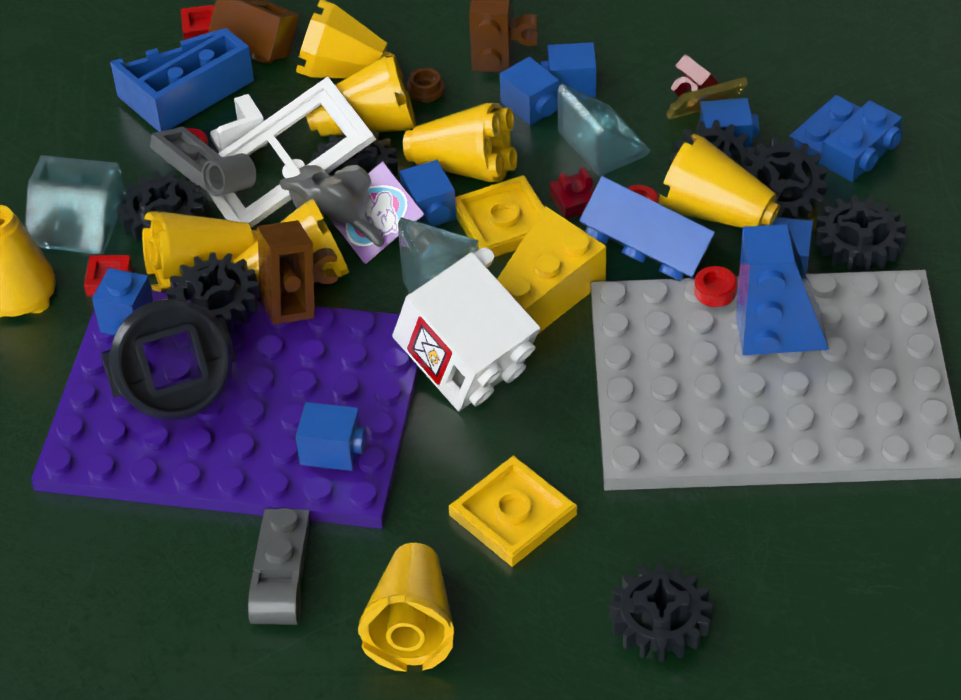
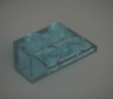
[25,155,125,254]

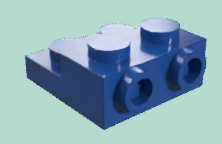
[789,95,903,182]

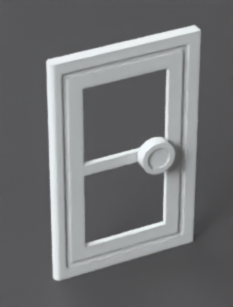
[208,76,376,228]

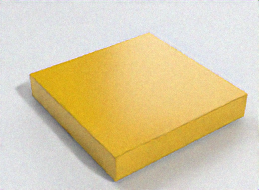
[455,175,544,257]
[449,455,577,567]

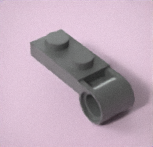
[150,127,256,197]
[248,508,311,625]

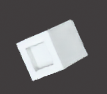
[210,94,267,152]

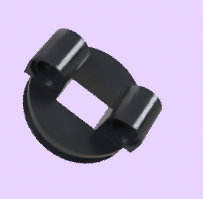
[100,299,237,420]

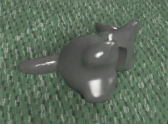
[280,165,384,247]

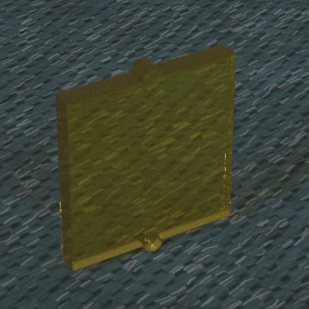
[666,77,748,120]

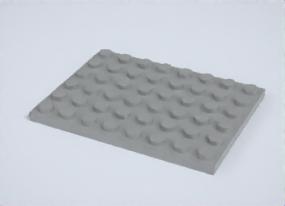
[591,270,961,491]

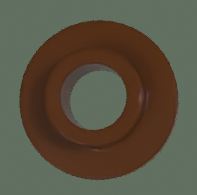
[406,68,445,103]

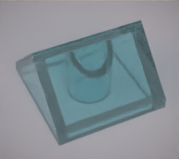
[557,84,651,177]
[398,217,479,294]

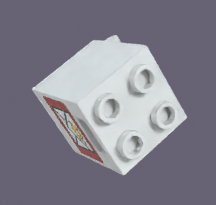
[392,248,540,412]

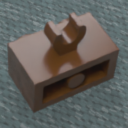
[208,0,300,63]
[469,0,539,72]
[257,220,338,325]

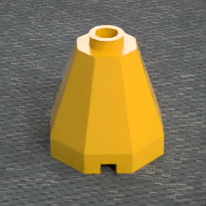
[296,0,392,79]

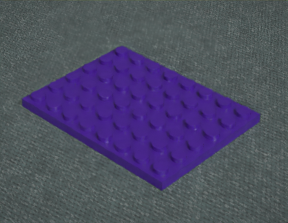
[31,290,420,529]

